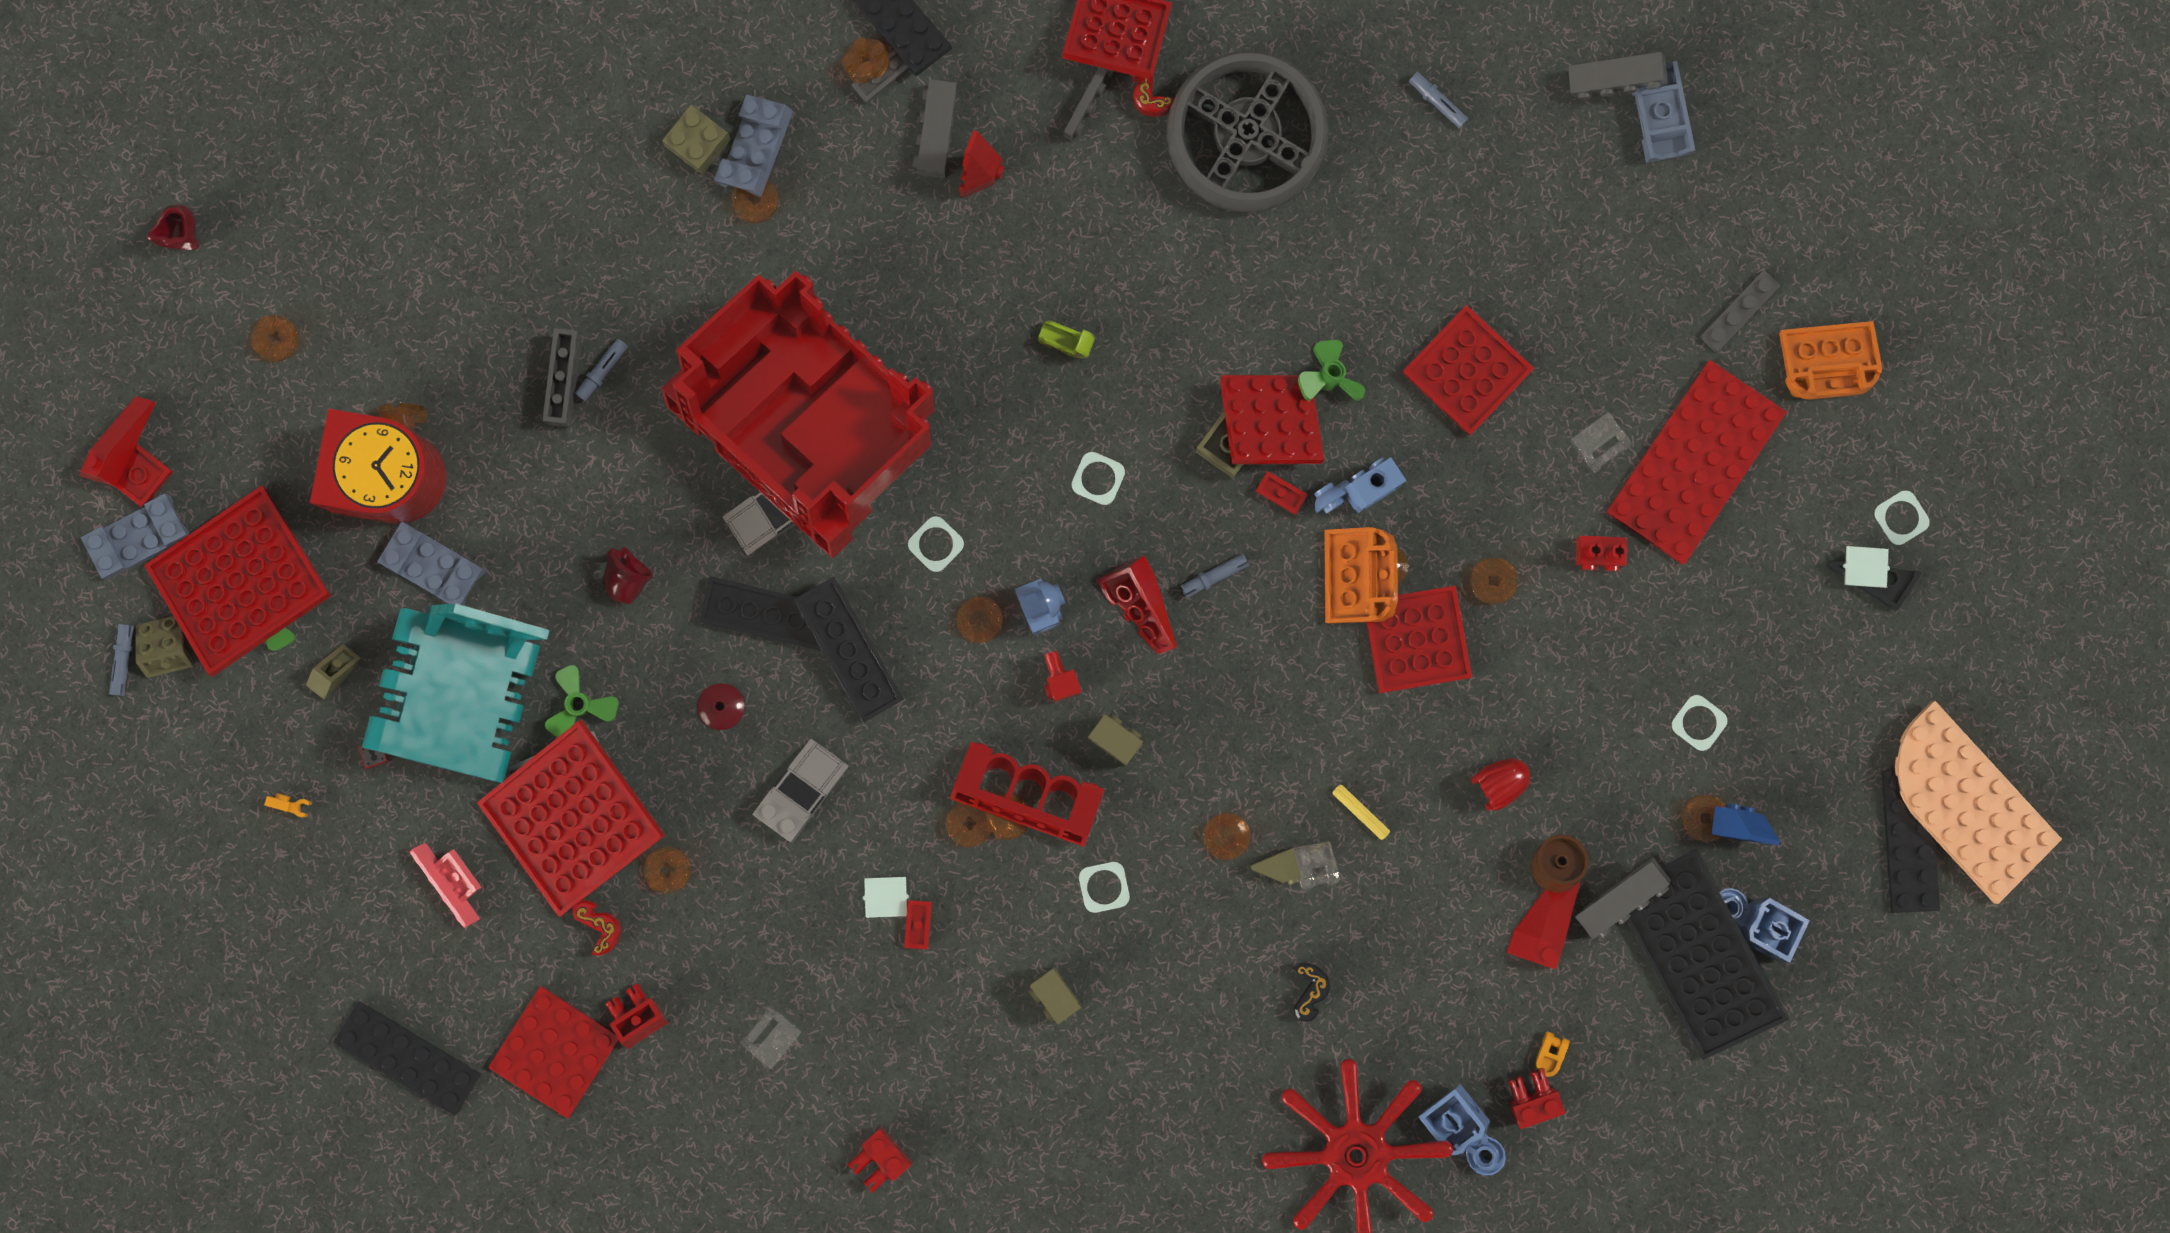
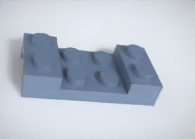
[1632,61,1695,163]
[714,94,793,197]
[80,494,190,580]
[377,522,486,606]

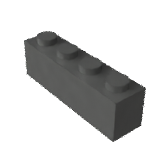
[1568,52,1667,100]
[913,79,958,178]
[542,328,582,427]
[1575,857,1671,939]

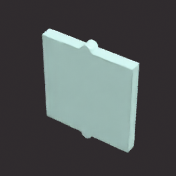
[1843,546,1890,588]
[863,877,909,918]

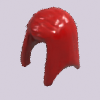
[1471,758,1531,811]

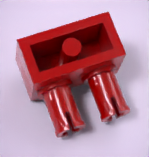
[1576,536,1628,572]
[1044,651,1082,703]
[606,984,668,1049]
[1507,1068,1566,1129]
[847,1127,913,1193]

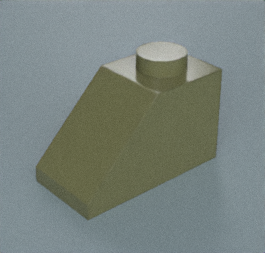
[306,644,361,699]
[1249,847,1305,885]

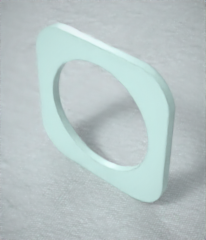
[1072,452,1125,505]
[1875,491,1929,545]
[908,516,964,572]
[1672,695,1727,751]
[1079,862,1130,913]

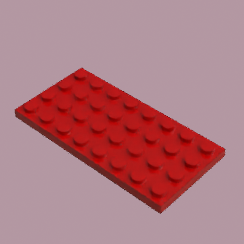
[1606,360,1787,565]

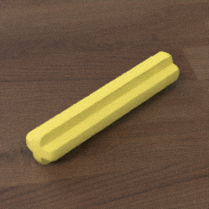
[1332,785,1390,840]

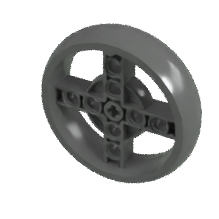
[1166,51,1329,212]

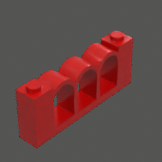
[950,742,1105,847]

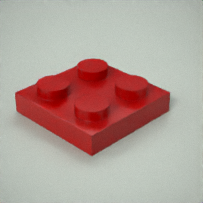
[116,443,174,508]

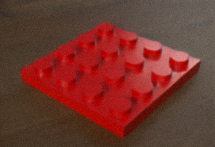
[1062,0,1172,80]
[1402,305,1534,436]
[1220,375,1324,464]
[1366,585,1472,694]
[488,986,619,1119]

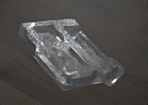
[1570,412,1633,474]
[1294,841,1340,890]
[739,1005,802,1069]

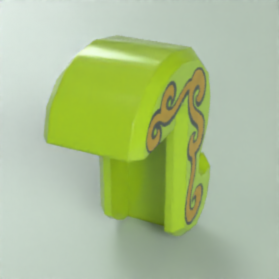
[1038,321,1095,359]

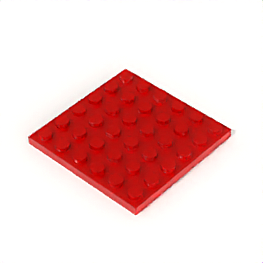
[144,485,331,677]
[477,720,665,917]

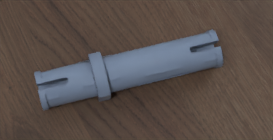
[1409,71,1468,129]
[574,338,628,401]
[1180,553,1249,598]
[109,624,134,696]

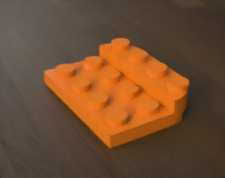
[1779,321,1882,400]
[1325,527,1398,624]

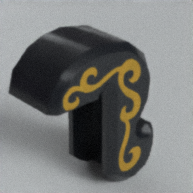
[1292,962,1330,1022]

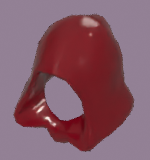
[147,204,200,250]
[602,547,653,604]

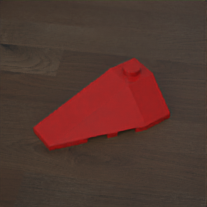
[959,130,1005,198]
[79,396,156,487]
[1097,555,1177,654]
[1506,880,1581,969]

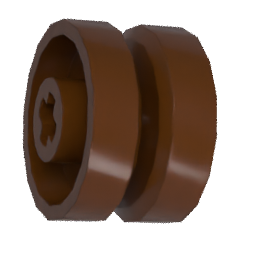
[1531,834,1589,893]

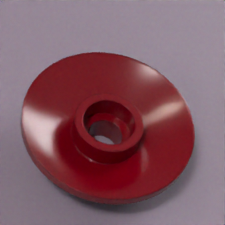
[698,683,745,730]

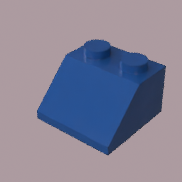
[1712,803,1780,845]

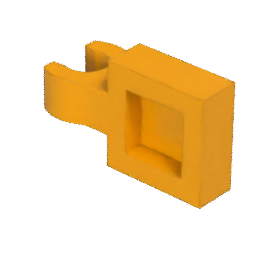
[264,793,312,817]

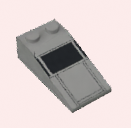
[723,491,796,556]
[752,739,849,843]

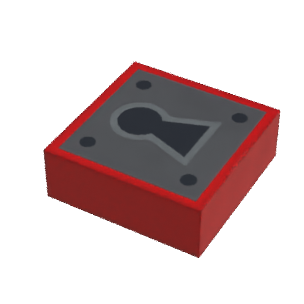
[358,746,390,769]

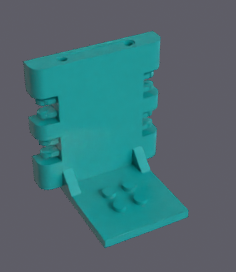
[362,603,549,783]

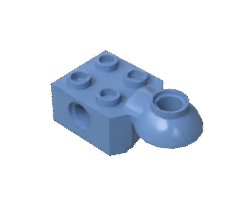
[1314,457,1406,514]
[1015,579,1065,636]
[1720,888,1810,963]
[1419,1083,1506,1175]

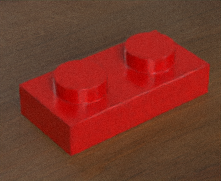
[1255,471,1308,515]
[904,900,932,950]

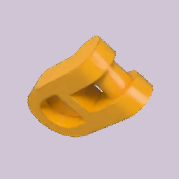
[1535,1031,1570,1077]

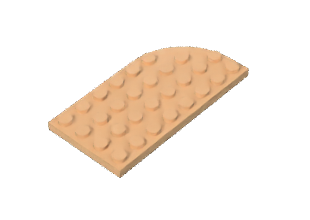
[1895,701,2062,904]

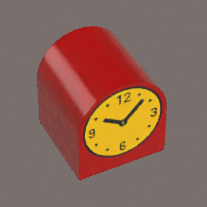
[310,408,446,524]

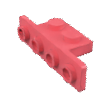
[410,843,482,928]

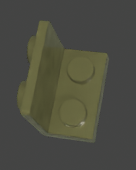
[136,616,193,678]

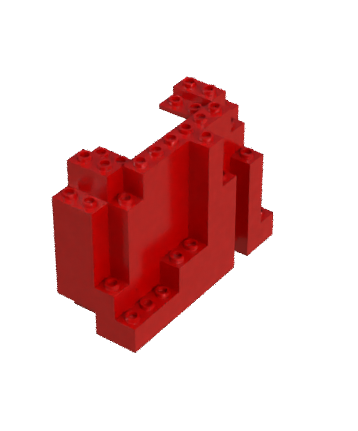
[661,271,934,559]

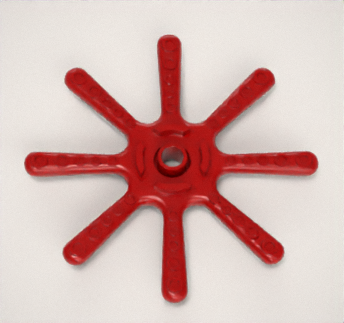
[1262,1059,1453,1233]

